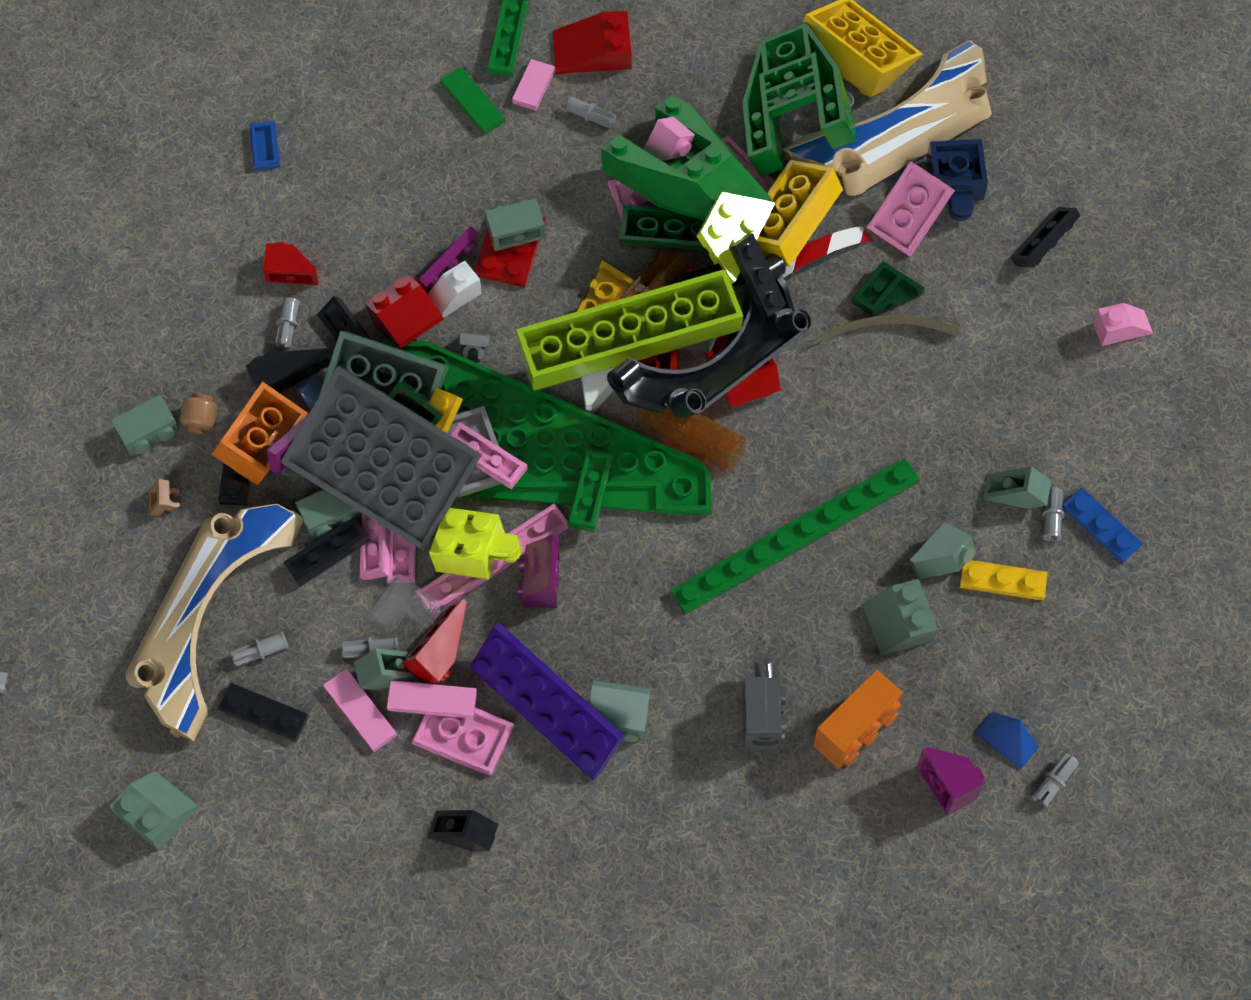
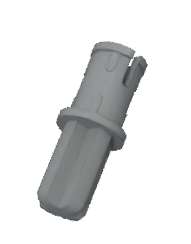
[566,96,616,128]
[275,297,300,350]
[1042,487,1065,542]
[231,631,289,666]
[341,637,399,658]
[1031,753,1079,808]

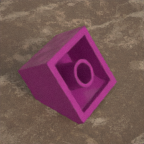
[518,535,560,608]
[916,747,984,816]

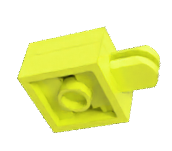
[429,508,522,580]

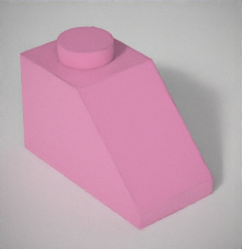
[643,117,695,161]
[1093,303,1153,346]

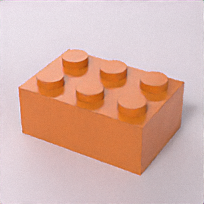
[212,382,308,486]
[813,670,903,769]

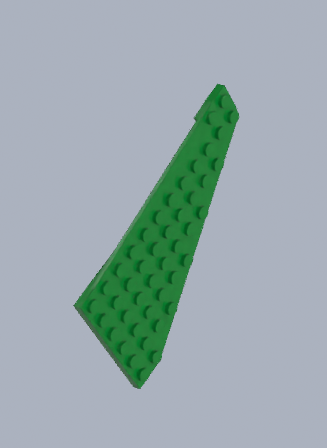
[384,341,712,515]

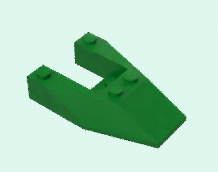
[742,23,857,177]
[601,95,771,221]

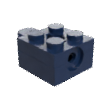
[926,139,988,221]

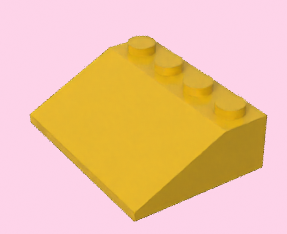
[801,0,923,98]

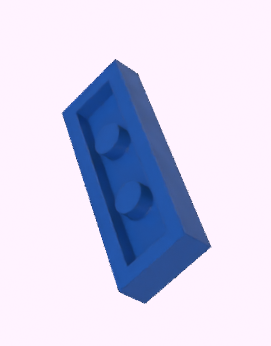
[1062,487,1143,564]

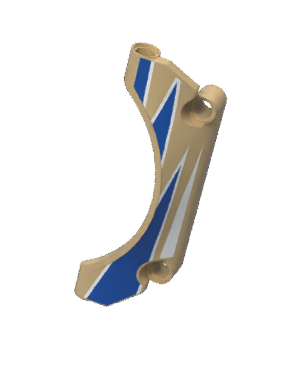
[782,40,992,196]
[125,504,304,743]

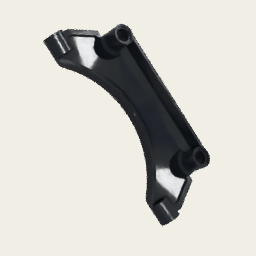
[607,254,812,419]

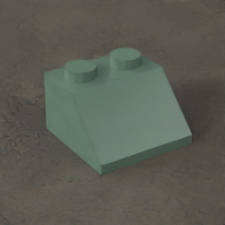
[862,579,938,656]
[590,680,651,742]
[109,771,199,851]

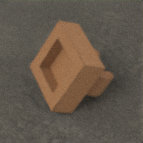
[149,479,180,516]

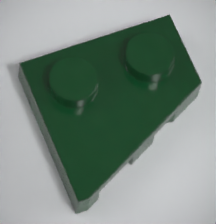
[851,261,925,317]

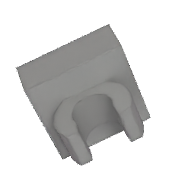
[459,332,490,359]

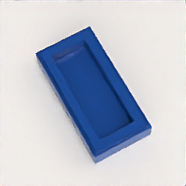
[249,121,280,171]

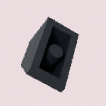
[427,810,498,851]

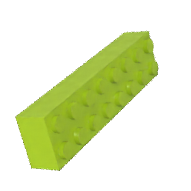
[516,269,743,391]

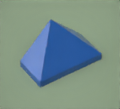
[975,712,1039,769]

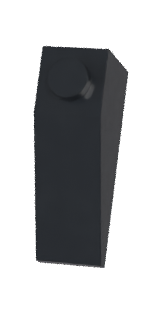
[245,348,333,393]

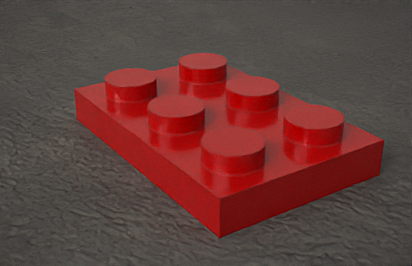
[474,206,546,288]

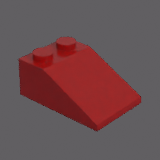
[552,11,632,74]
[703,333,781,408]

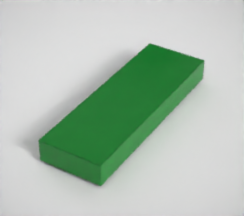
[440,67,505,135]
[567,449,613,533]

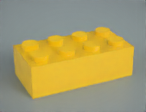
[757,159,843,267]

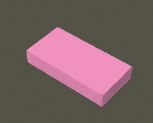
[512,59,555,111]

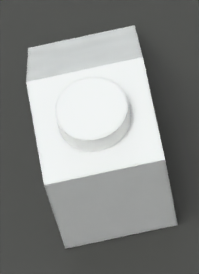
[428,261,482,318]
[581,367,615,414]

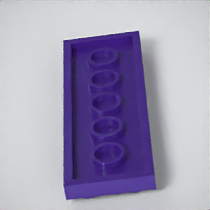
[469,623,625,780]

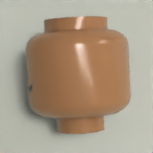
[180,393,218,435]

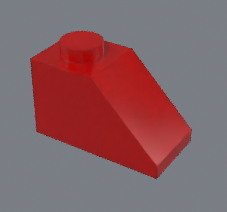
[263,242,319,285]

